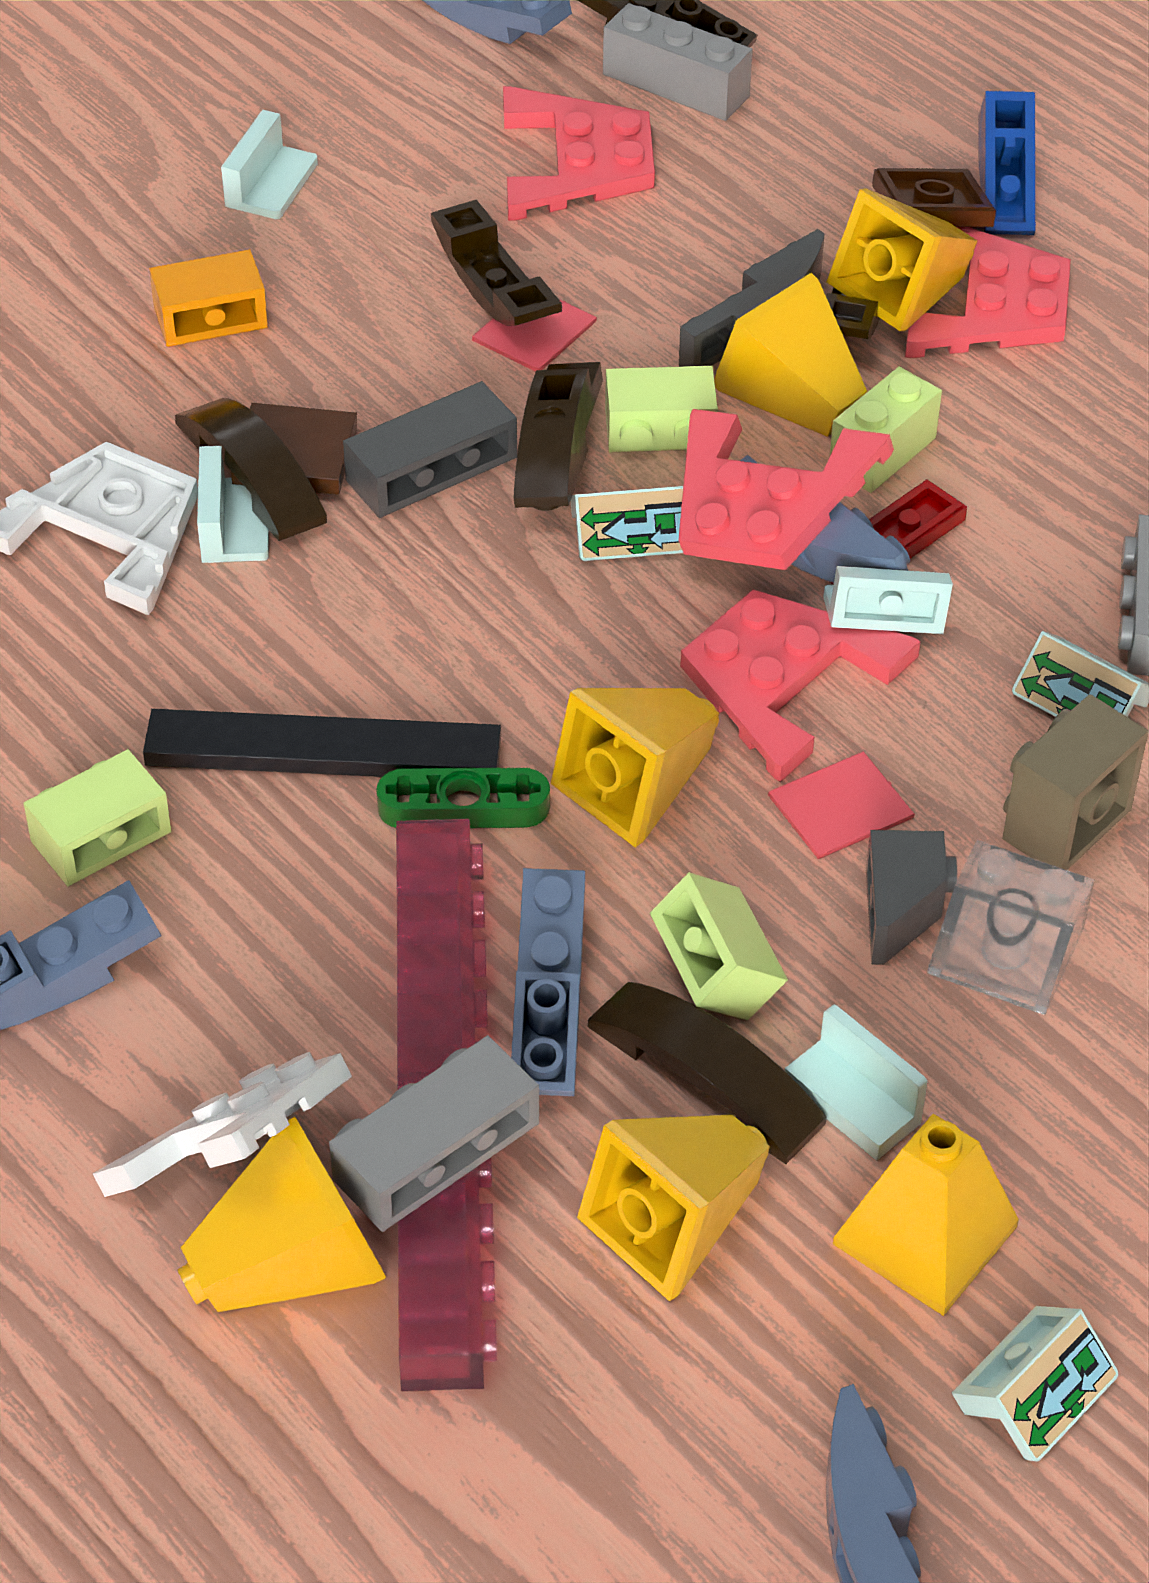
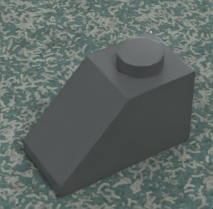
[866,830,957,965]

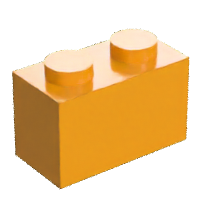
[149,249,268,347]

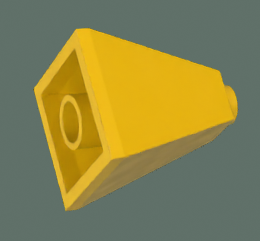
[826,188,977,331]
[714,273,868,437]
[550,688,719,848]
[833,1113,1019,1316]
[577,1115,770,1301]
[177,1116,387,1312]

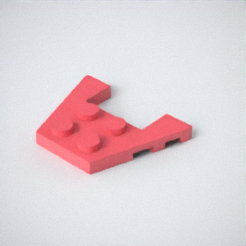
[503,86,655,221]
[905,227,1071,358]
[678,409,894,570]
[680,589,921,782]

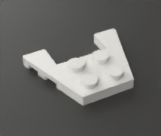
[0,442,198,615]
[93,1052,352,1197]

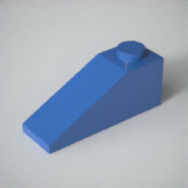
[978,91,1036,235]

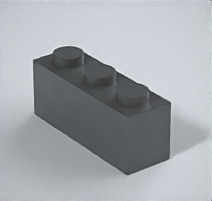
[343,381,517,518]

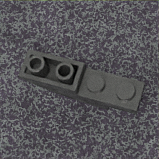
[679,229,825,367]

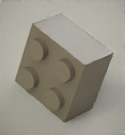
[1002,694,1149,877]

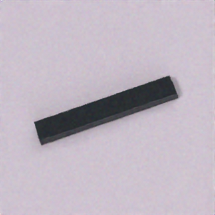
[143,708,501,777]

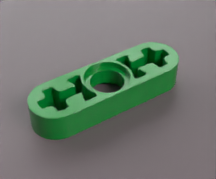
[376,768,550,829]

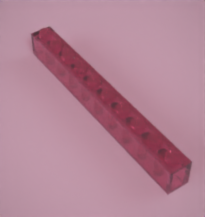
[396,819,497,1391]

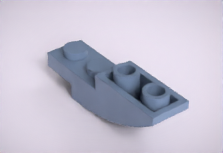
[422,0,572,44]
[740,455,910,583]
[511,868,585,1096]
[0,880,162,1030]
[826,1384,921,1583]

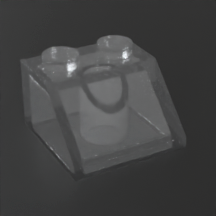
[927,840,1095,1015]

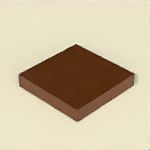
[872,168,996,227]
[231,403,357,495]

